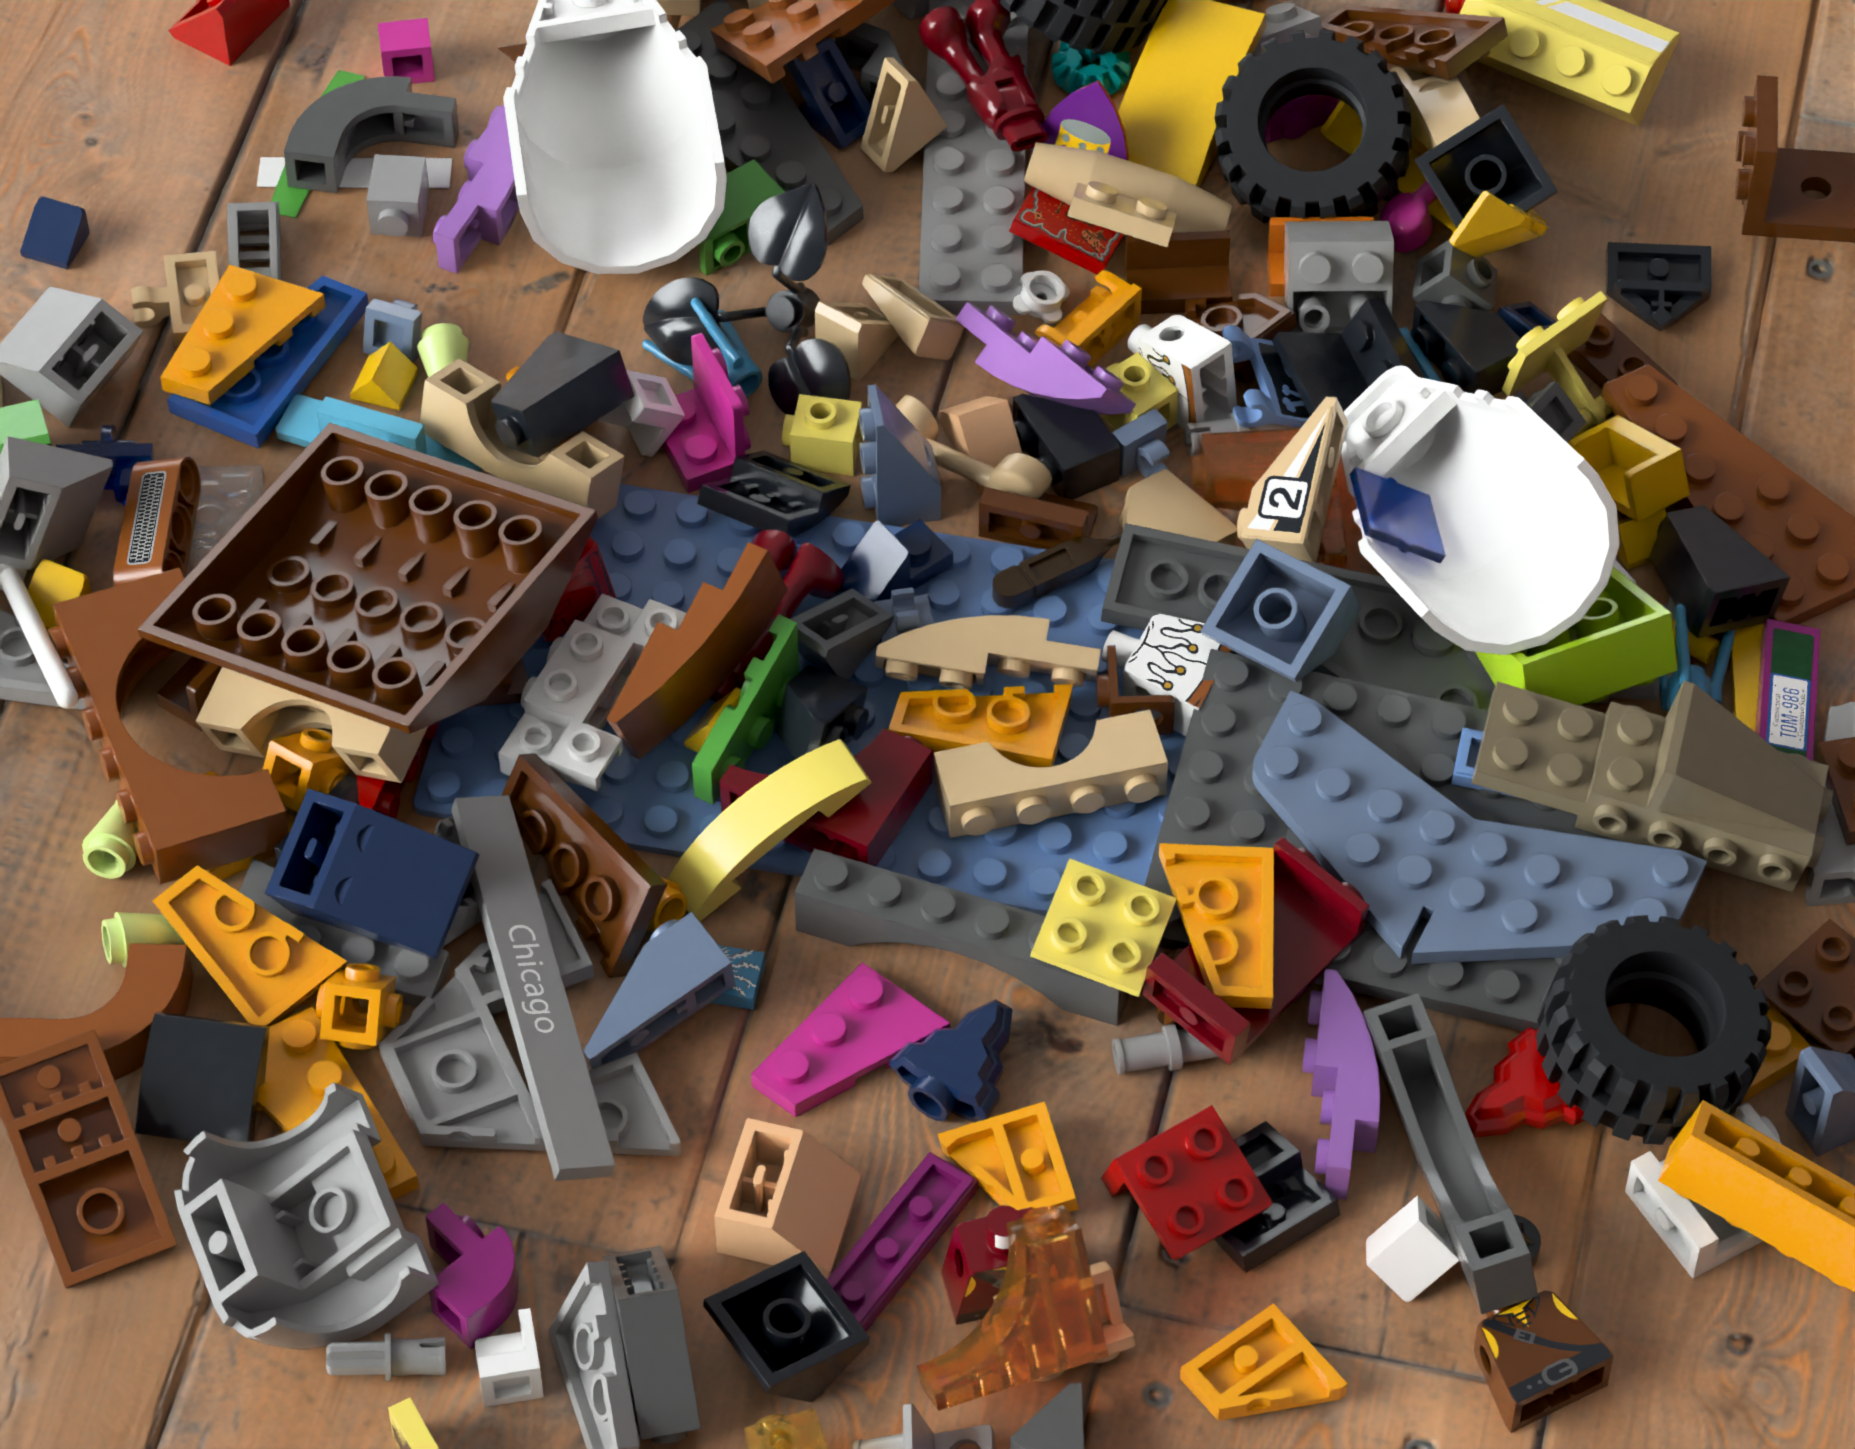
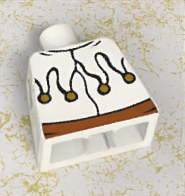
[1128,315,1237,430]
[1101,614,1239,736]

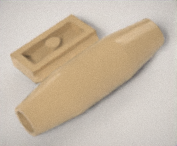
[1023,142,1232,247]

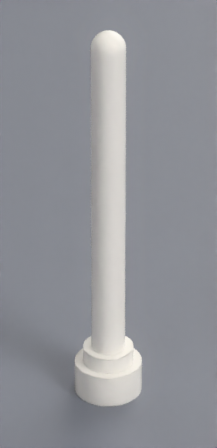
[0,564,78,709]

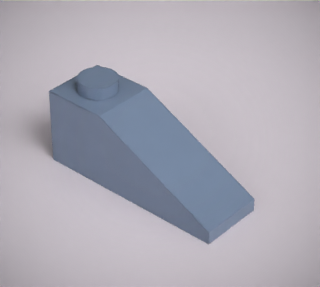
[583,912,736,1070]

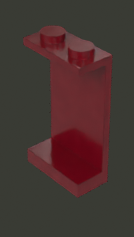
[1142,837,1370,1065]

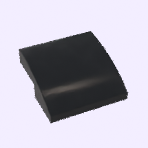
[697,450,851,537]
[135,1012,270,1142]
[1215,1121,1340,1273]

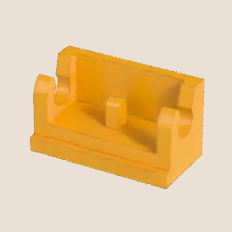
[1035,270,1142,367]

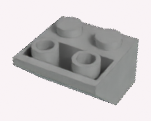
[1284,221,1394,333]
[0,286,143,427]
[0,436,113,570]

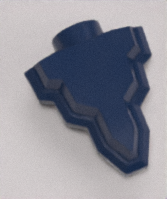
[889,999,1013,1123]

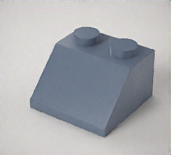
[1201,539,1361,683]

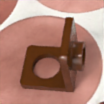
[1096,645,1175,735]

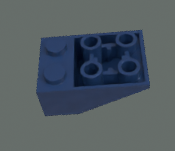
[265,789,480,959]

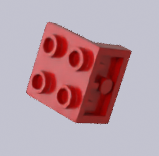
[1101,1105,1272,1261]

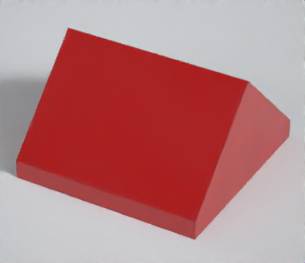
[168,0,290,66]

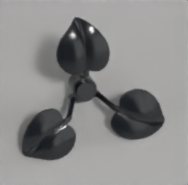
[643,184,851,415]

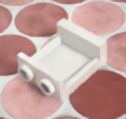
[1625,1102,1781,1279]

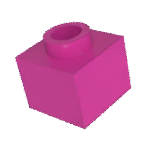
[378,18,435,84]

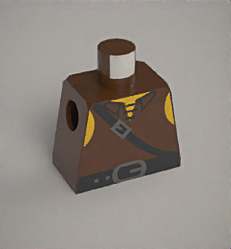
[1474,1290,1614,1433]

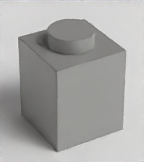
[366,154,430,237]

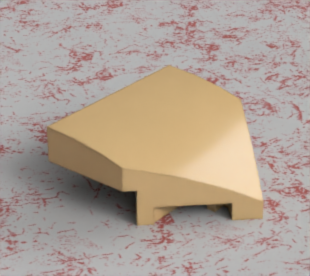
[1119,469,1238,546]

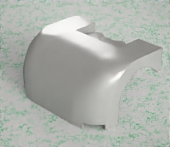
[174,1082,439,1350]

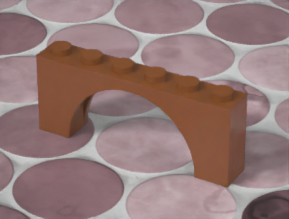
[48,567,288,885]

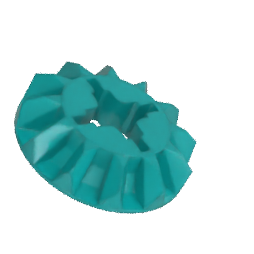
[1051,41,1131,95]

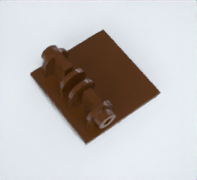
[1754,919,1855,1059]

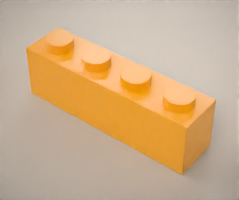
[1658,1100,1855,1292]

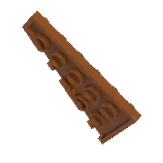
[710,0,896,84]
[1601,364,1855,625]

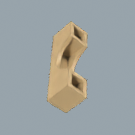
[420,358,625,519]
[196,667,428,783]
[934,710,1168,838]

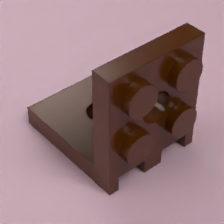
[1735,75,1855,243]

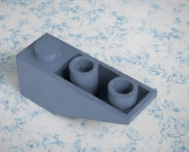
[859,384,941,526]

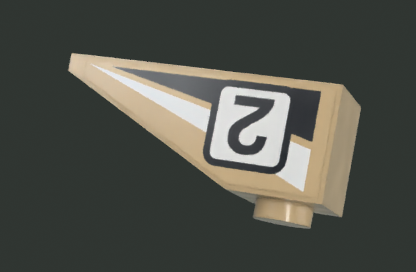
[1237,396,1348,563]

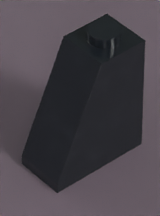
[490,331,635,458]
[1649,505,1791,638]

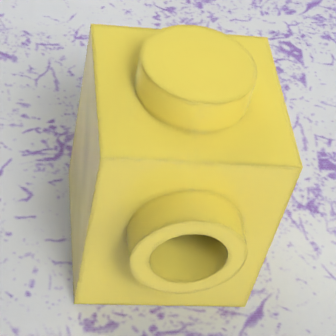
[1099,352,1179,430]
[782,394,862,476]

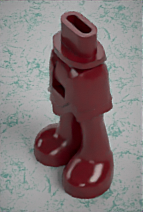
[919,0,1048,152]
[709,530,845,702]

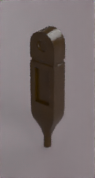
[992,533,1122,609]

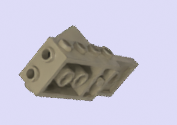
[1471,680,1833,892]

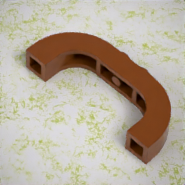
[0,943,193,1080]

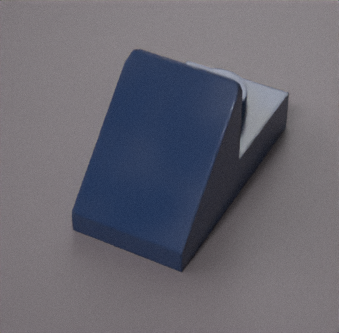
[785,38,871,149]
[840,519,953,602]

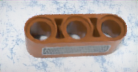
[113,457,201,586]

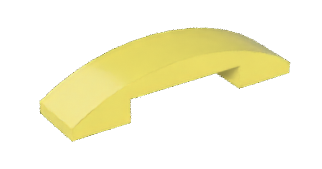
[668,739,872,922]

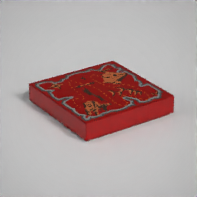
[1009,187,1126,275]

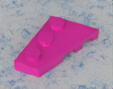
[751,962,950,1117]

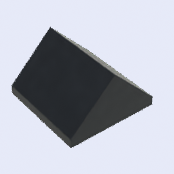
[1415,104,1558,228]
[703,1251,870,1402]

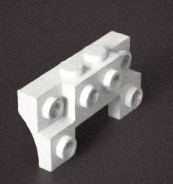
[498,593,686,791]

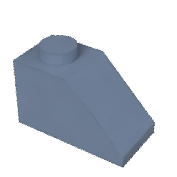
[1785,1046,1855,1157]

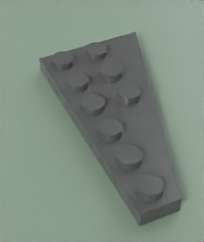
[676,0,864,246]

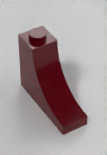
[720,728,933,866]

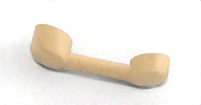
[896,395,1052,499]

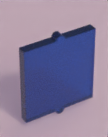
[1349,467,1446,563]

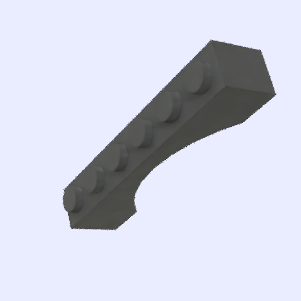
[794,848,1130,1026]
[1364,993,1538,1315]

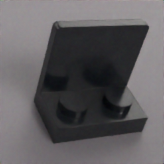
[1272,299,1426,416]

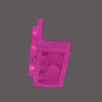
[662,333,751,493]

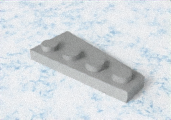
[239,858,451,1007]

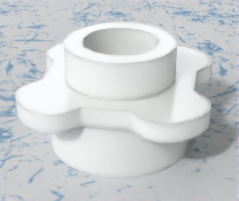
[1013,270,1070,324]

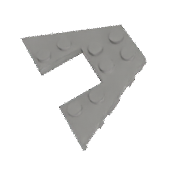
[379,879,682,1156]

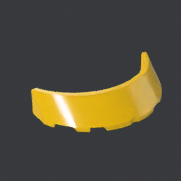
[1320,100,1549,257]

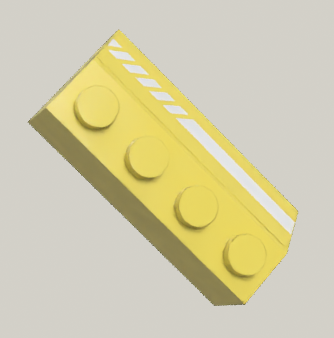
[1459,0,1681,127]

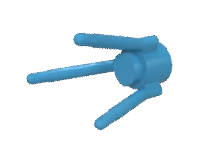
[642,298,763,398]
[1659,604,1736,712]

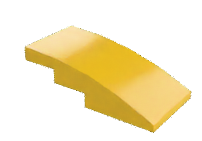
[1118,0,1266,187]

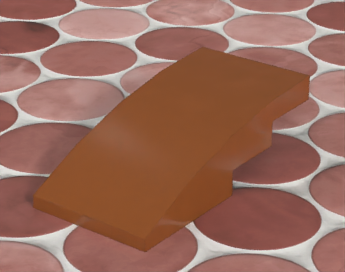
[607,542,788,760]
[0,1029,177,1288]

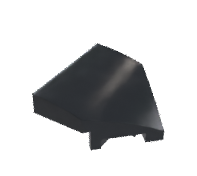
[1606,242,1711,332]

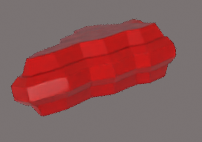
[1465,1027,1585,1138]

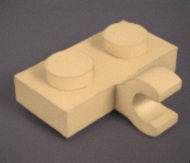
[131,251,219,347]

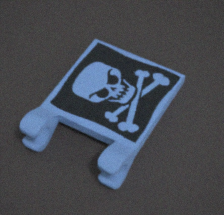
[1222,325,1310,428]

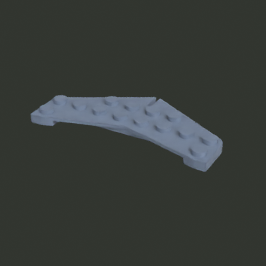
[1252,690,1707,964]

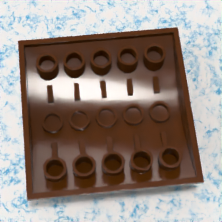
[137,423,598,734]

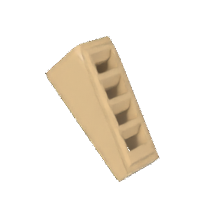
[862,274,965,360]

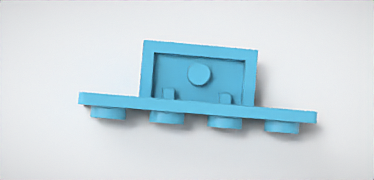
[275,394,483,472]

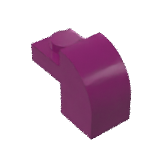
[425,1202,518,1349]

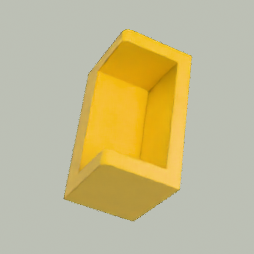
[1568,415,1690,522]

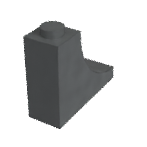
[603,1246,701,1444]

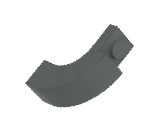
[284,76,459,193]

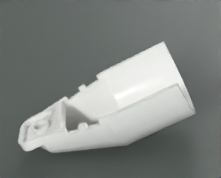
[503,0,727,274]
[1341,365,1620,655]

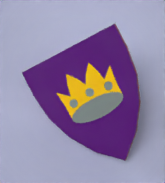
[1031,80,1129,161]

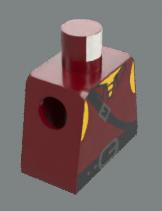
[941,1205,1058,1325]

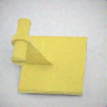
[1502,291,1612,438]
[1030,858,1177,997]

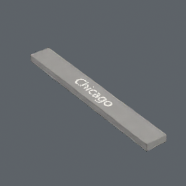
[451,795,615,1181]

